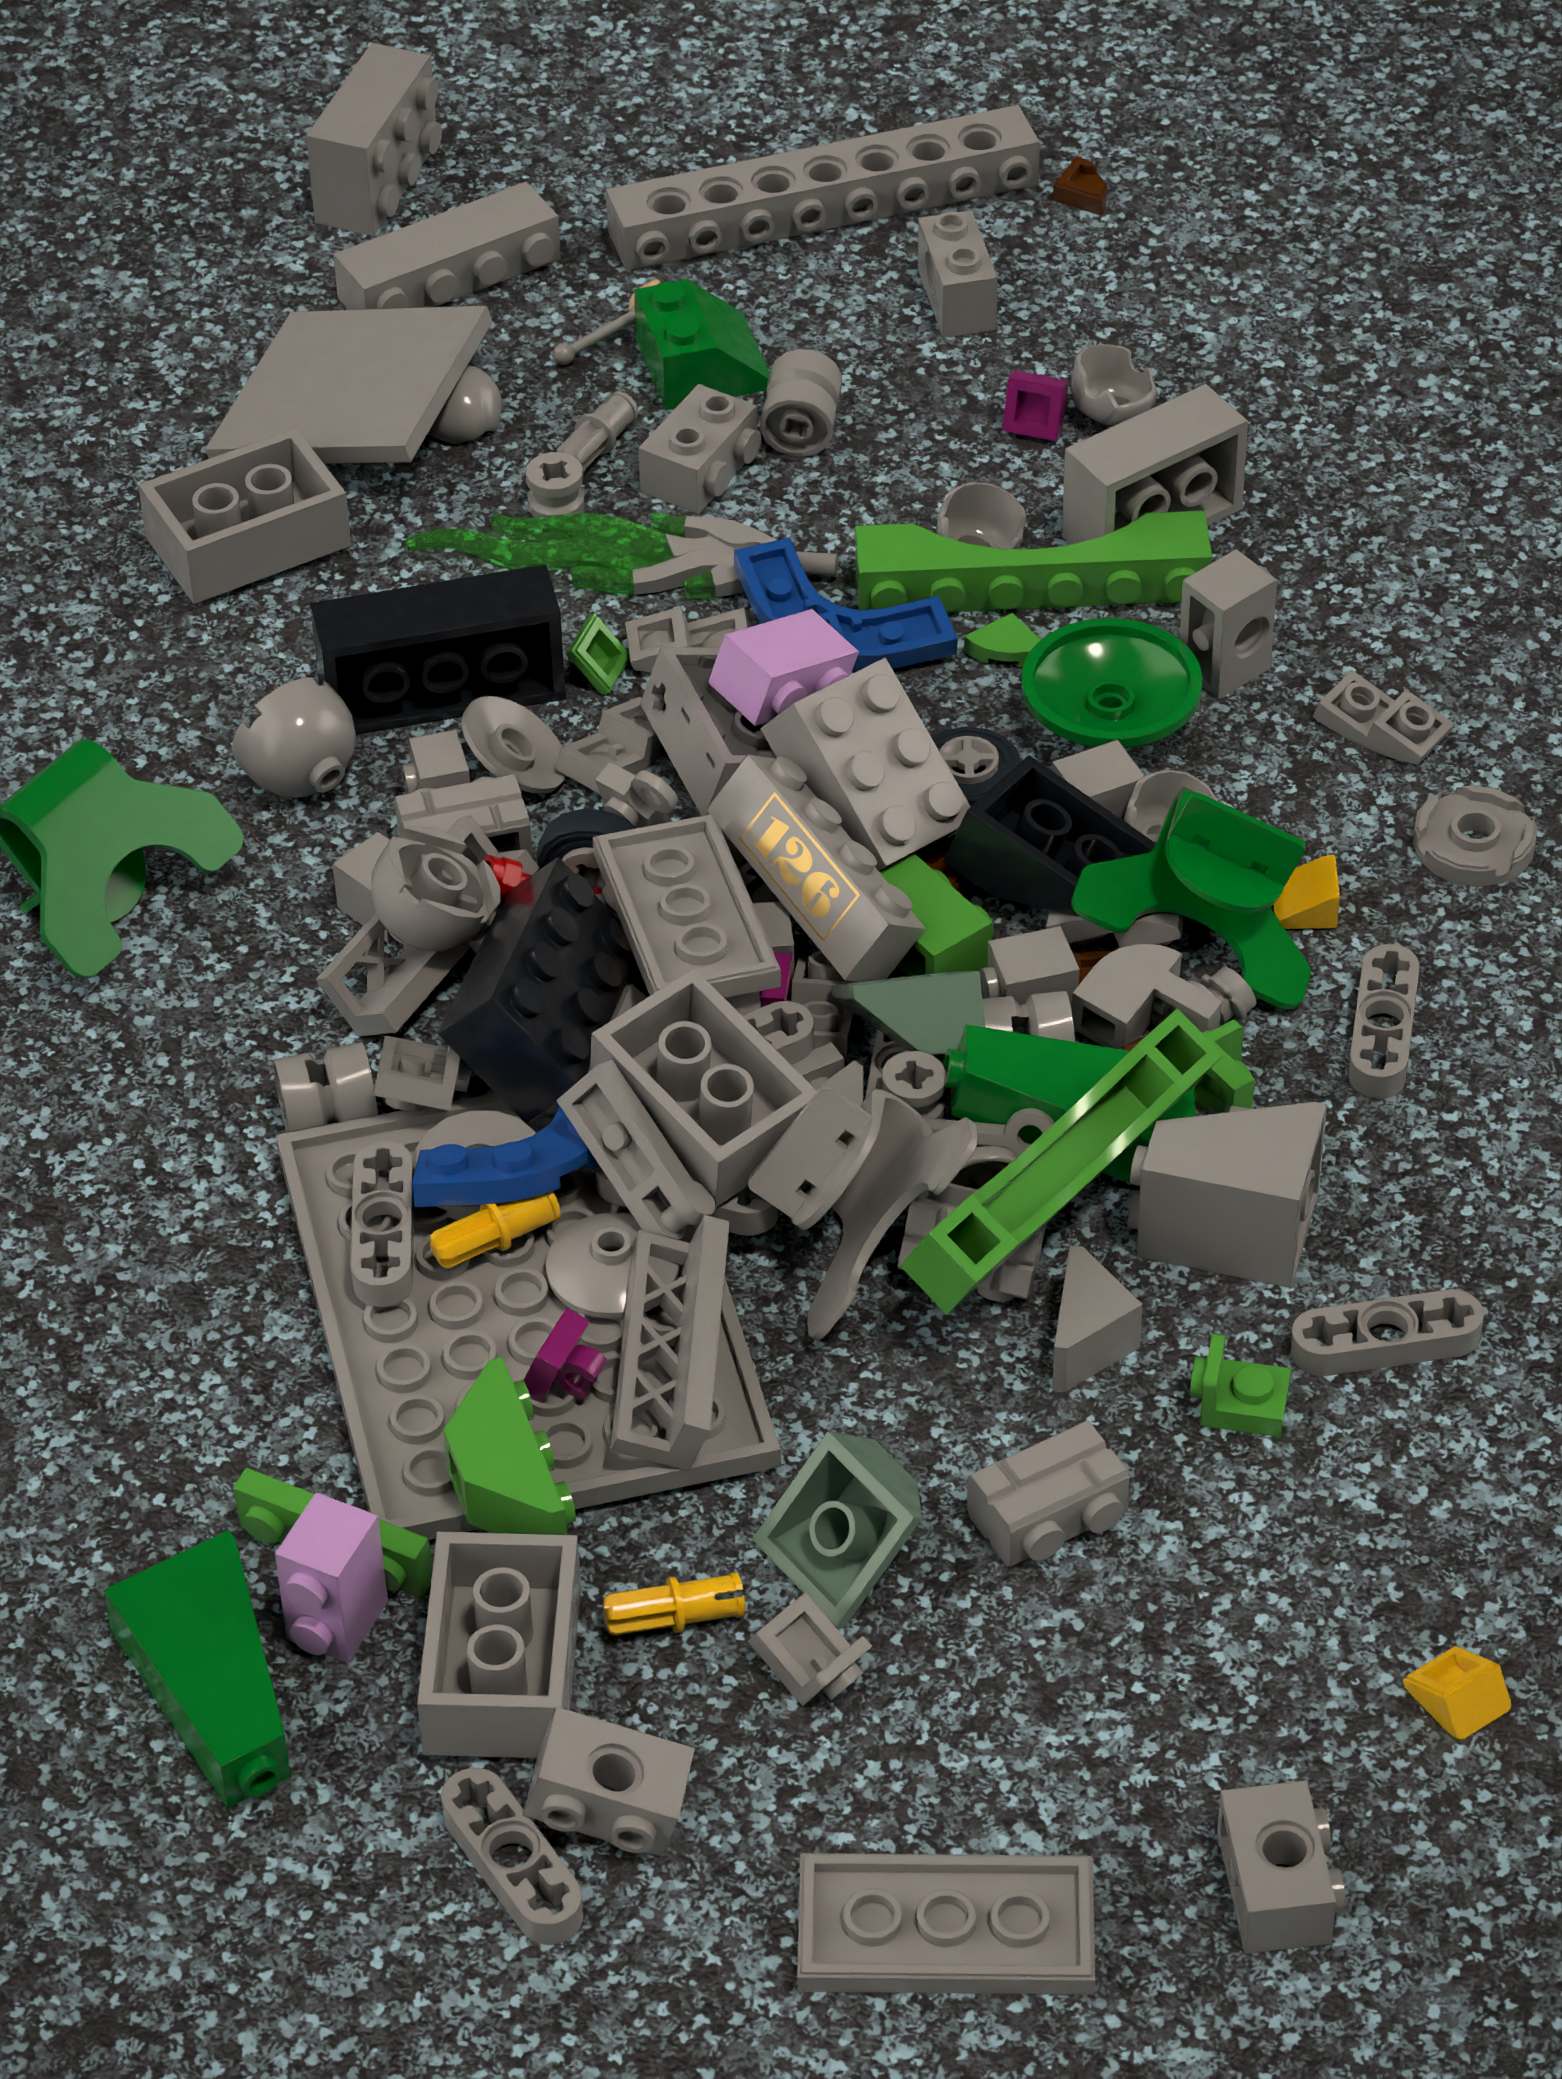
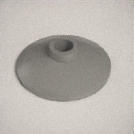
[462,696,567,794]
[546,1213,679,1319]

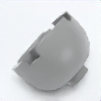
[232,677,357,798]
[371,826,500,952]

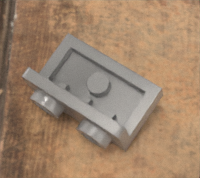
[373,1036,471,1112]

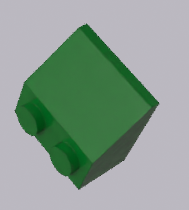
[634,279,770,410]

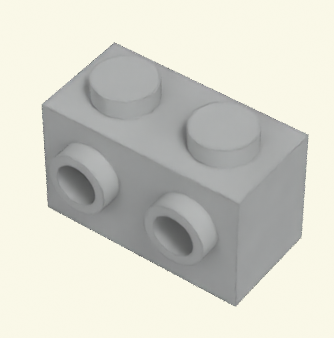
[638,384,761,514]

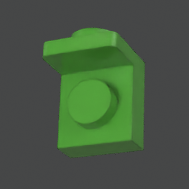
[1194,1020,1255,1115]
[1190,1334,1291,1437]

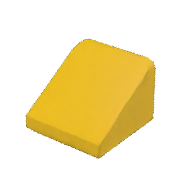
[1272,855,1340,929]
[1403,1646,1511,1740]

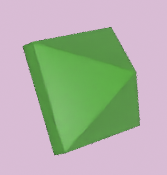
[566,613,630,696]

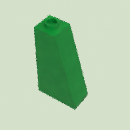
[943,1024,1196,1187]
[104,1530,291,1808]

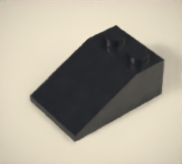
[943,755,1155,917]

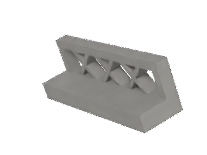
[316,815,539,1037]
[610,1215,730,1471]

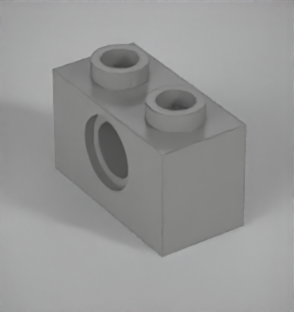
[918,210,998,338]
[1180,549,1277,700]
[523,1706,695,1857]
[1217,1780,1346,1954]

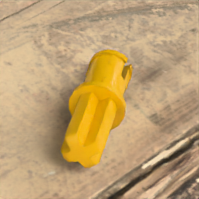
[430,1191,561,1268]
[602,1572,745,1635]

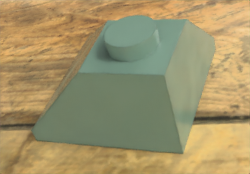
[832,971,986,1064]
[752,1431,922,1628]

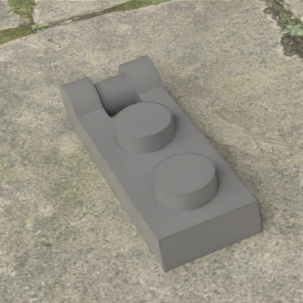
[556,1060,716,1240]

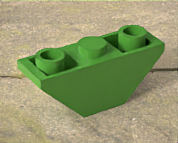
[443,1357,576,1535]

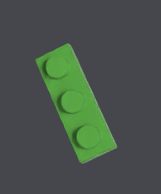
[233,1467,433,1598]

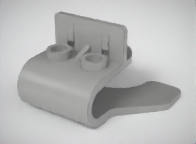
[748,1086,978,1341]

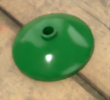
[1021,618,1203,749]

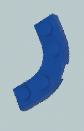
[734,538,958,672]
[412,1072,600,1207]

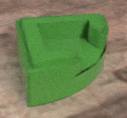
[964,613,1041,667]

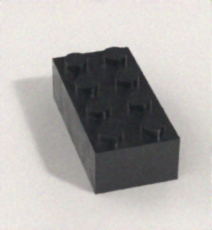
[310,564,566,735]
[437,857,636,1123]

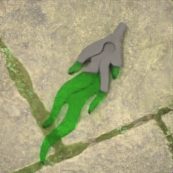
[405,512,838,599]

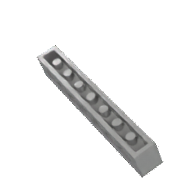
[606,105,1040,271]

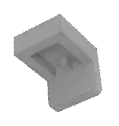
[748,1592,872,1706]

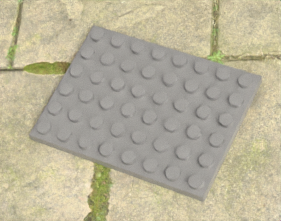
[276,1092,781,1540]

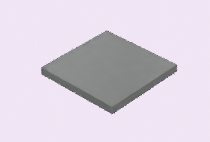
[205,306,493,464]

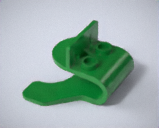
[0,739,244,978]
[1071,787,1311,1010]

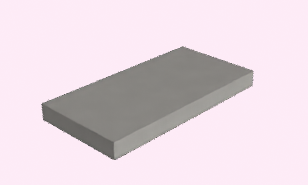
[593,814,781,998]
[797,1853,1095,1995]

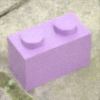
[708,609,859,726]
[275,1493,388,1663]

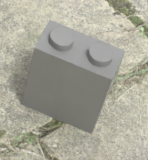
[1128,1102,1327,1288]

